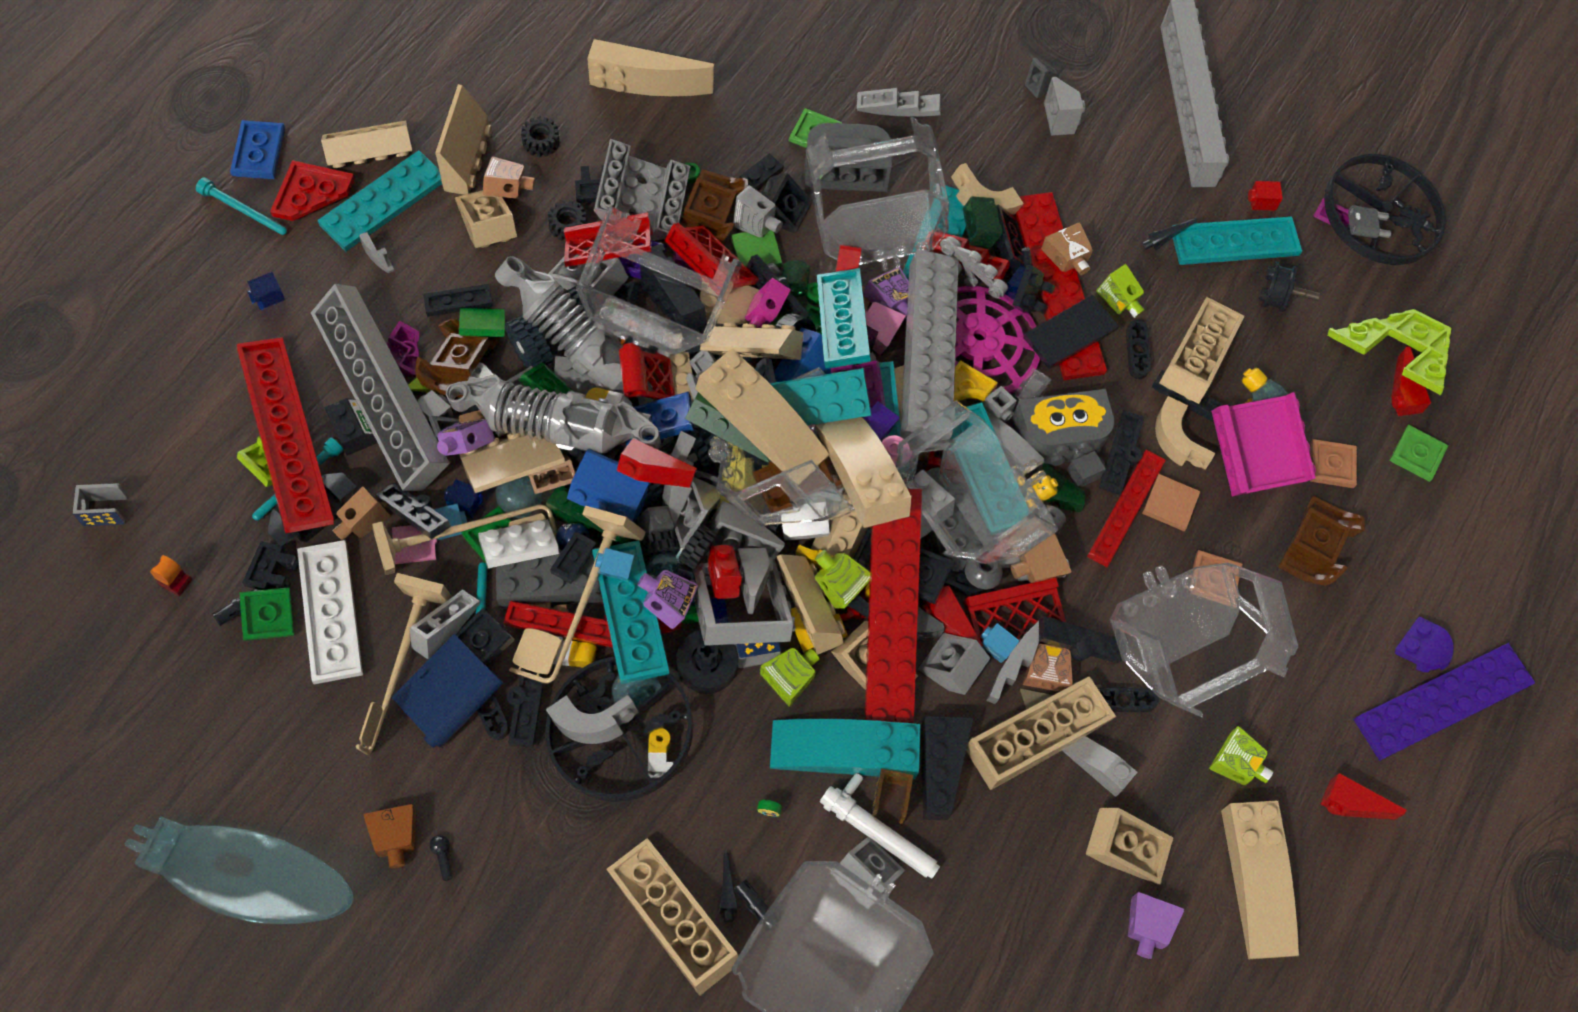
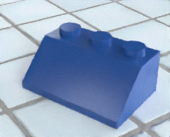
[774,327,835,382]
[567,449,650,522]

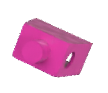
[745,278,790,328]

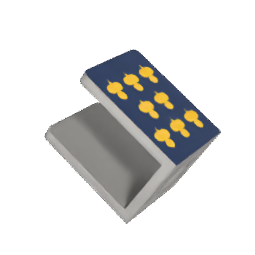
[73,483,128,526]
[734,642,781,668]

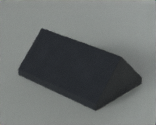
[987,204,1025,276]

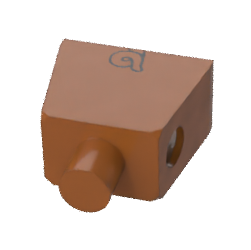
[364,804,416,868]

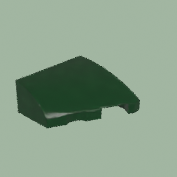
[1038,463,1085,512]

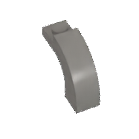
[546,695,639,744]

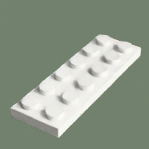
[297,540,363,684]

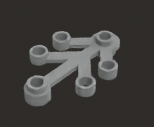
[940,236,1008,298]

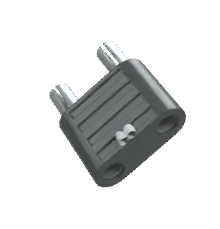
[1348,205,1391,238]

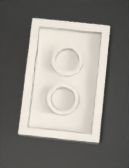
[478,520,559,568]

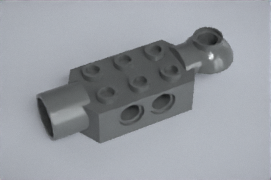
[926,467,1003,589]

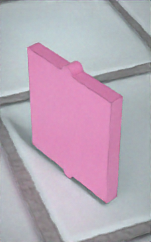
[392,525,437,564]

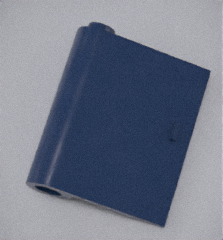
[391,634,504,748]

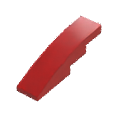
[921,230,1010,280]

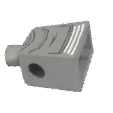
[733,186,783,237]

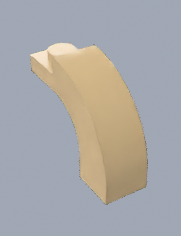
[951,163,1024,219]
[1155,396,1215,469]

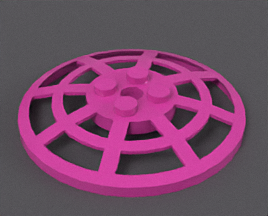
[955,286,1040,400]

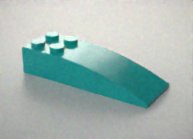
[770,719,920,779]

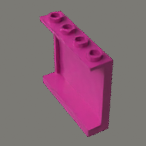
[1212,392,1316,496]

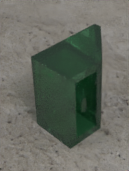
[962,196,1002,250]

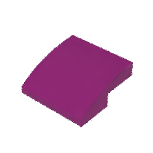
[831,360,885,408]

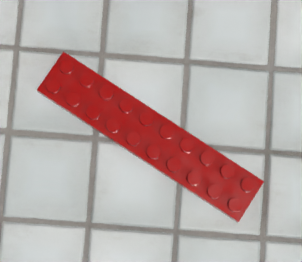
[1015,192,1107,380]
[236,337,334,534]
[865,488,922,724]

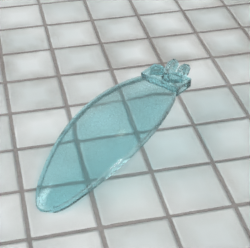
[124,816,353,924]

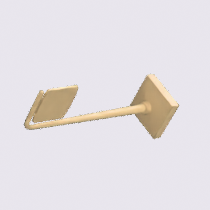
[372,505,561,575]
[509,506,646,683]
[356,573,452,755]

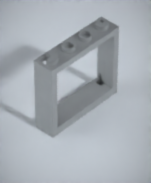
[690,560,795,645]

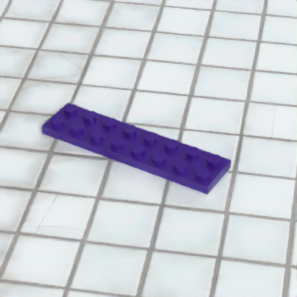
[1353,643,1535,761]

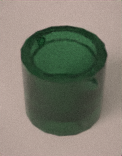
[782,260,810,297]

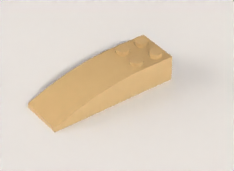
[588,39,714,96]
[1160,297,1244,404]
[695,348,829,485]
[815,417,911,528]
[966,676,1116,790]
[1221,801,1299,959]
[607,838,741,996]

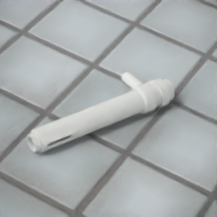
[820,773,940,879]

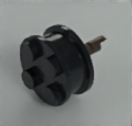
[1258,262,1320,312]

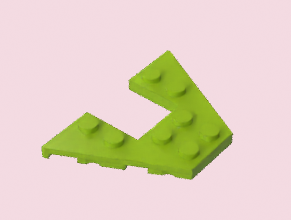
[1327,309,1451,395]

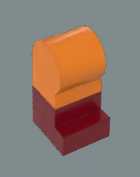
[150,555,192,597]

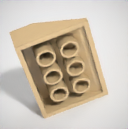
[436,84,492,195]
[459,432,565,493]

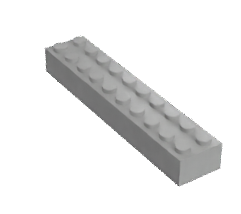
[1160,0,1229,187]
[900,249,958,449]
[311,284,450,491]

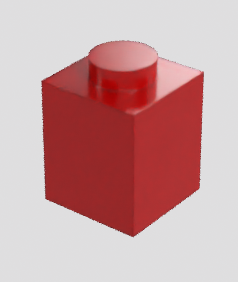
[1248,181,1283,211]

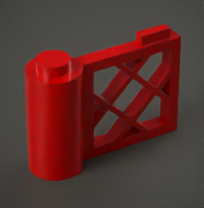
[619,343,675,400]

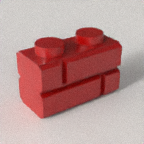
[707,545,742,599]

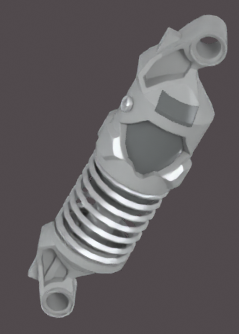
[495,256,657,405]
[446,374,661,455]

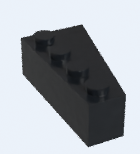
[639,244,706,333]
[921,716,973,820]

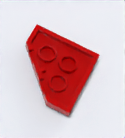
[270,160,355,221]

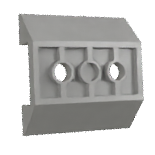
[594,139,690,241]

